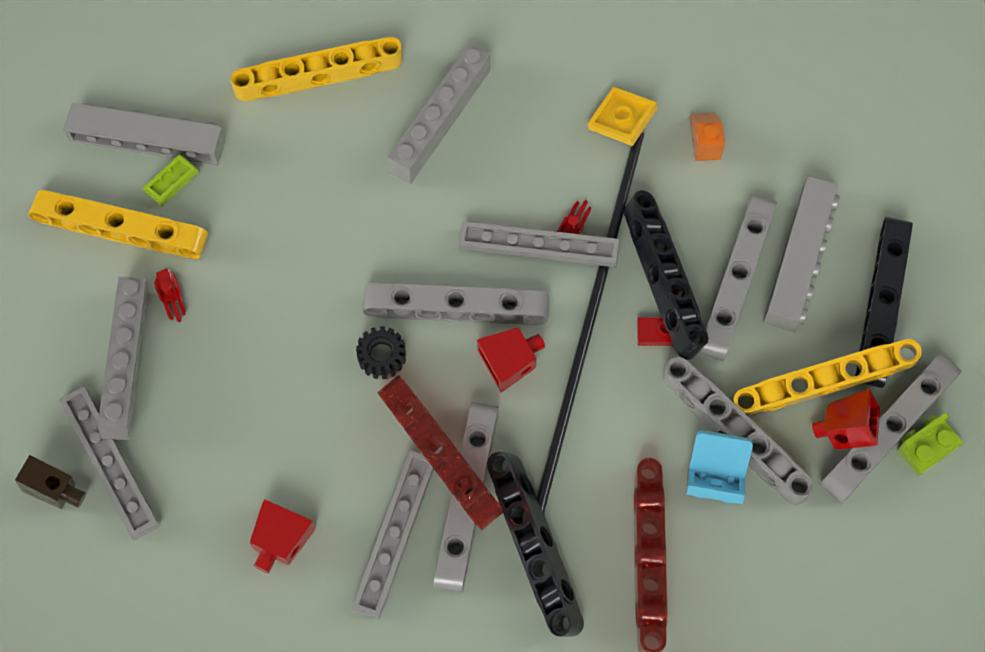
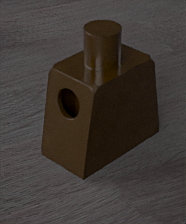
[15,455,86,509]

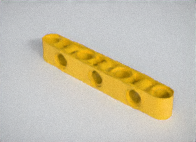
[231,37,403,101]
[28,190,209,259]
[733,339,922,416]

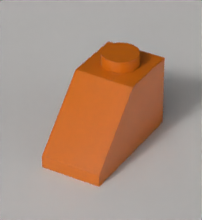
[690,113,725,161]

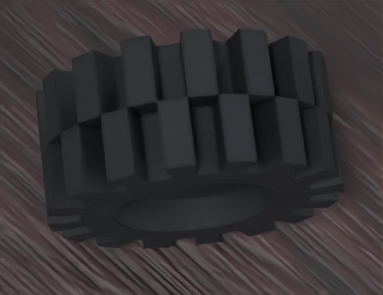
[356,326,406,379]

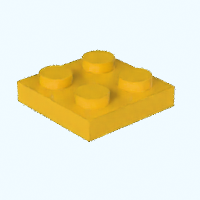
[587,86,658,146]

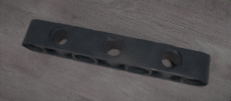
[623,190,709,360]
[855,216,913,388]
[487,451,584,637]

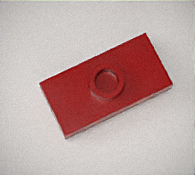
[637,317,673,346]

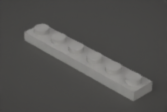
[459,221,620,267]
[59,386,160,541]
[351,450,436,620]

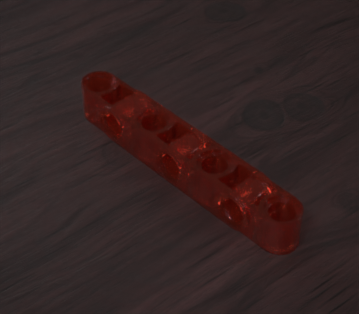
[377,375,504,530]
[633,458,667,652]

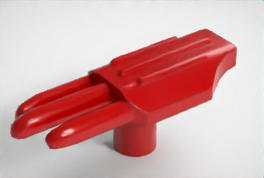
[557,200,591,235]
[154,268,186,322]

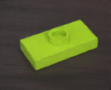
[142,154,199,207]

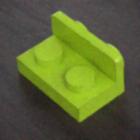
[897,412,964,476]

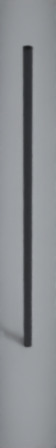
[537,132,645,514]

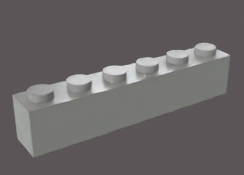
[388,44,490,184]
[63,103,225,165]
[763,176,840,332]
[98,276,148,440]

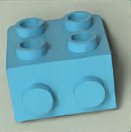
[686,430,753,504]

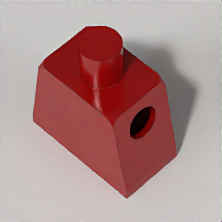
[477,328,545,392]
[812,389,881,450]
[250,499,316,574]

